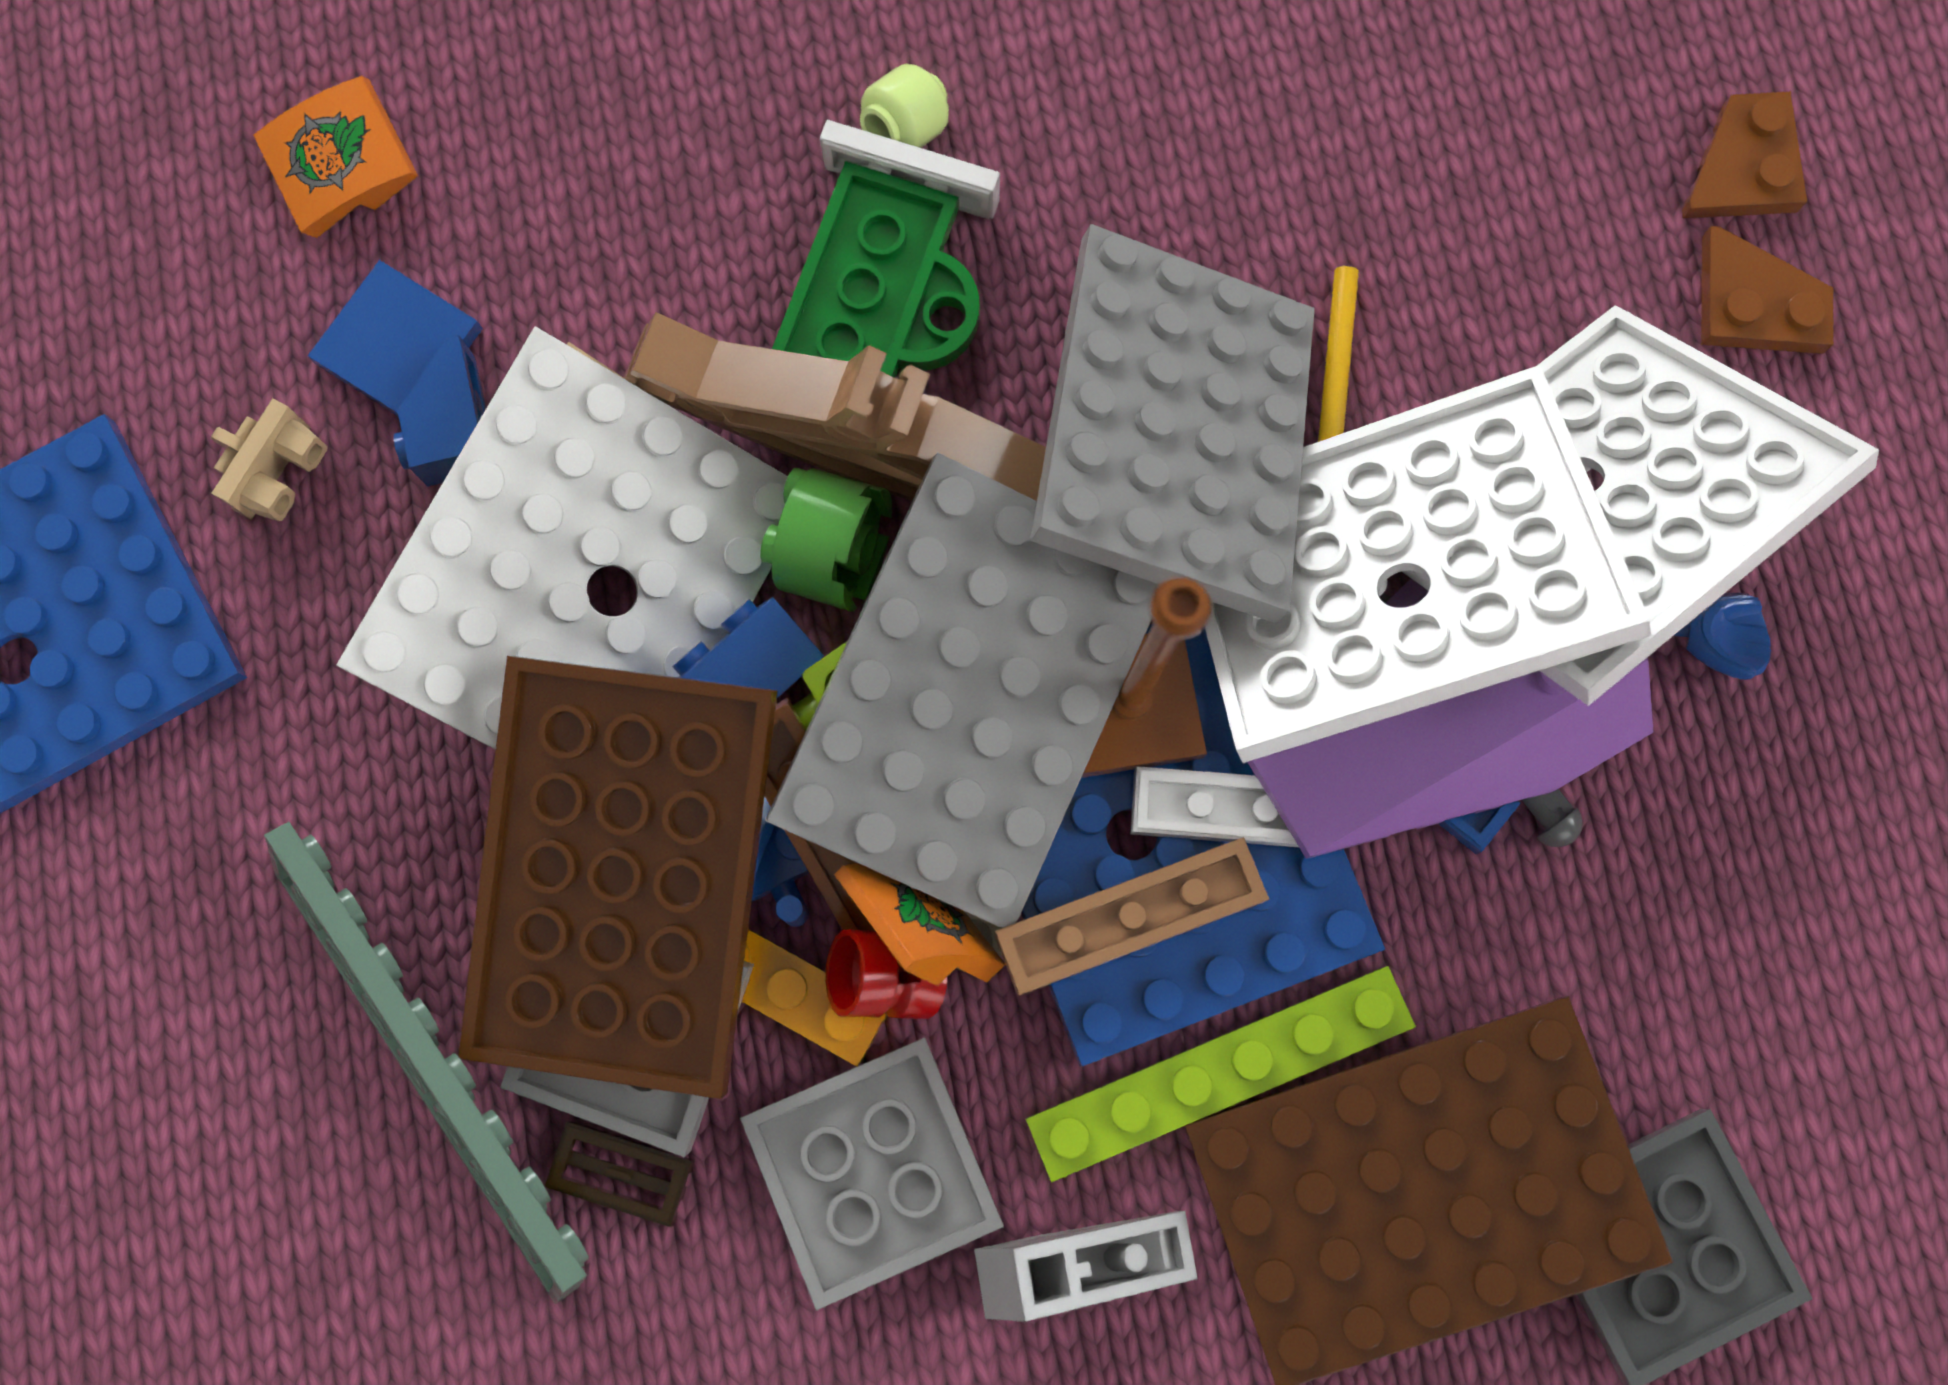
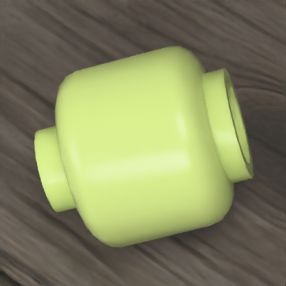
[860,63,949,148]

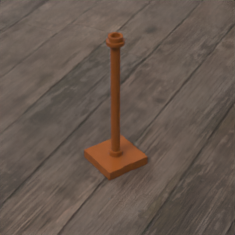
[1081,577,1211,778]

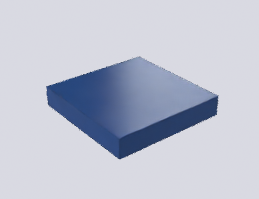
[307,260,483,417]

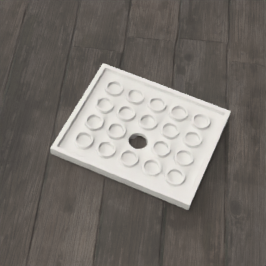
[1402,305,1879,706]
[336,326,788,750]
[1205,365,1652,763]

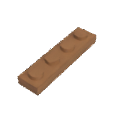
[994,837,1269,996]

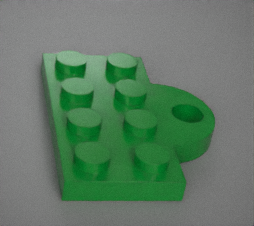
[772,161,980,378]

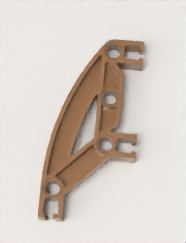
[623,312,1046,501]

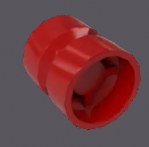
[825,929,948,1019]

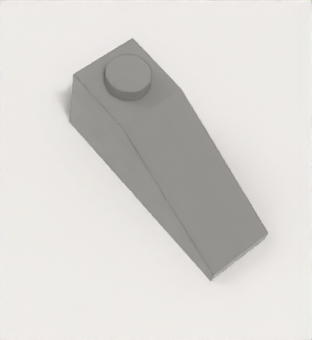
[974,1211,1198,1322]

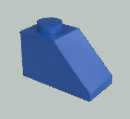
[394,335,486,487]

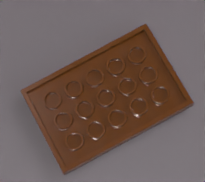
[458,656,778,1099]
[1185,996,1674,1385]

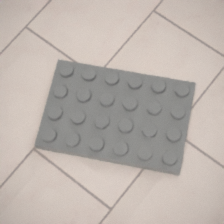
[1030,224,1314,623]
[765,452,1160,928]

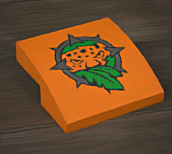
[253,76,418,238]
[834,863,1006,986]

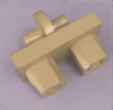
[210,398,327,521]

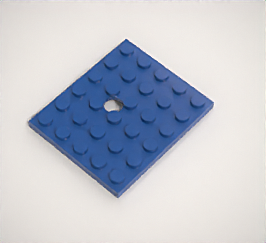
[0,414,248,814]
[1021,624,1386,1067]

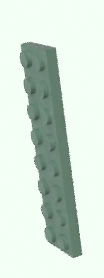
[264,821,589,1305]

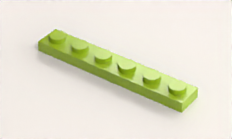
[1025,966,1416,1182]

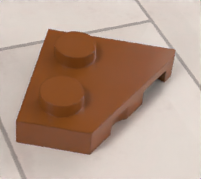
[1681,91,1807,219]
[1701,226,1834,354]

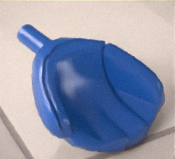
[1674,593,1771,680]

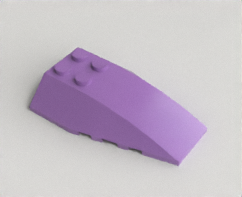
[1248,579,1653,859]

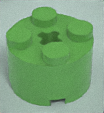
[760,467,892,612]

